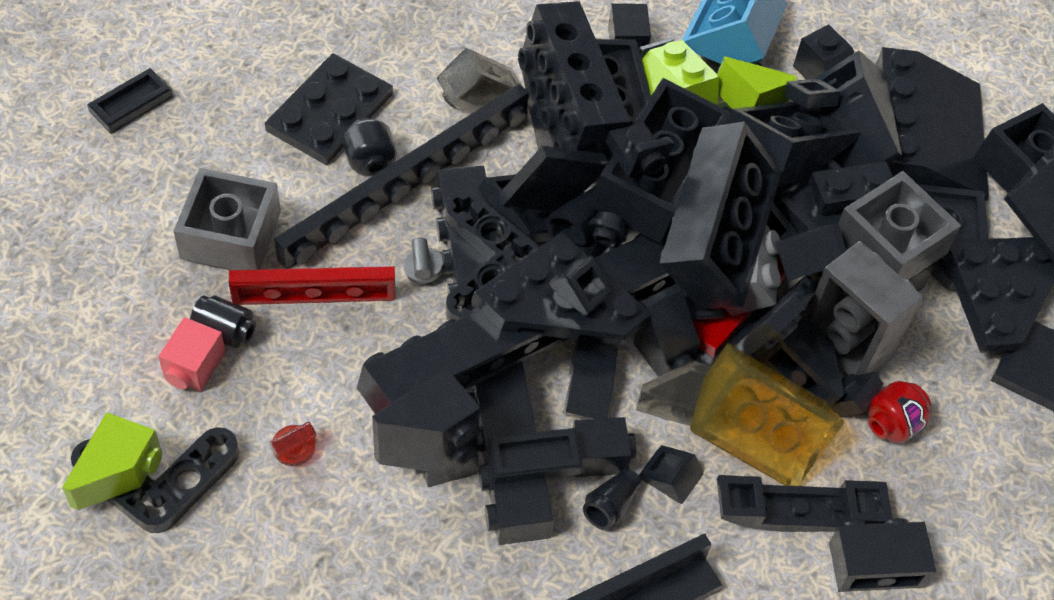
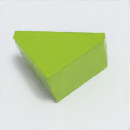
[717,56,796,109]

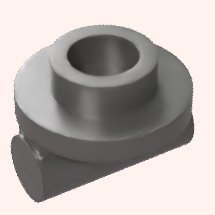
[404,237,444,284]

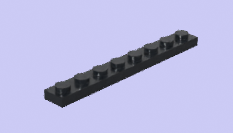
[274,84,529,269]

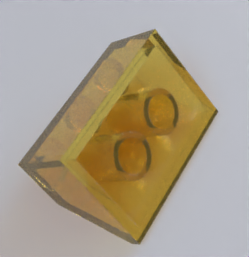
[690,343,845,486]

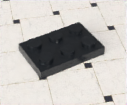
[265,53,393,166]

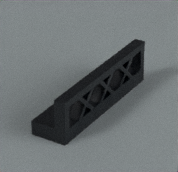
[566,533,722,600]

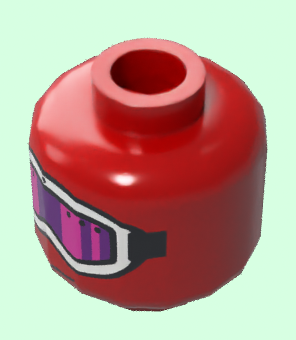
[867,380,931,443]

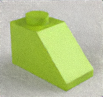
[62,412,163,510]

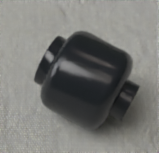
[343,118,397,176]

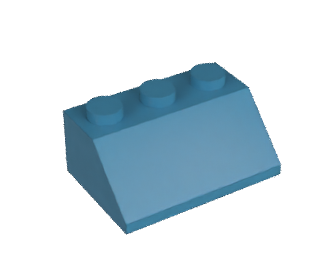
[682,0,787,64]

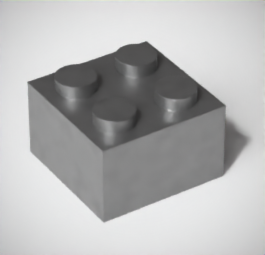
[173,167,281,270]
[838,171,961,280]

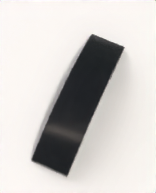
[717,475,893,532]

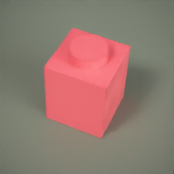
[158,317,226,392]

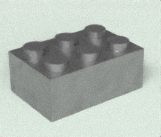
[806,241,923,376]

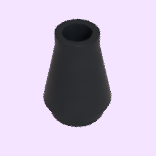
[583,468,642,530]

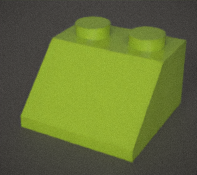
[641,40,719,105]

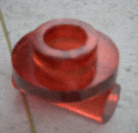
[269,421,316,466]

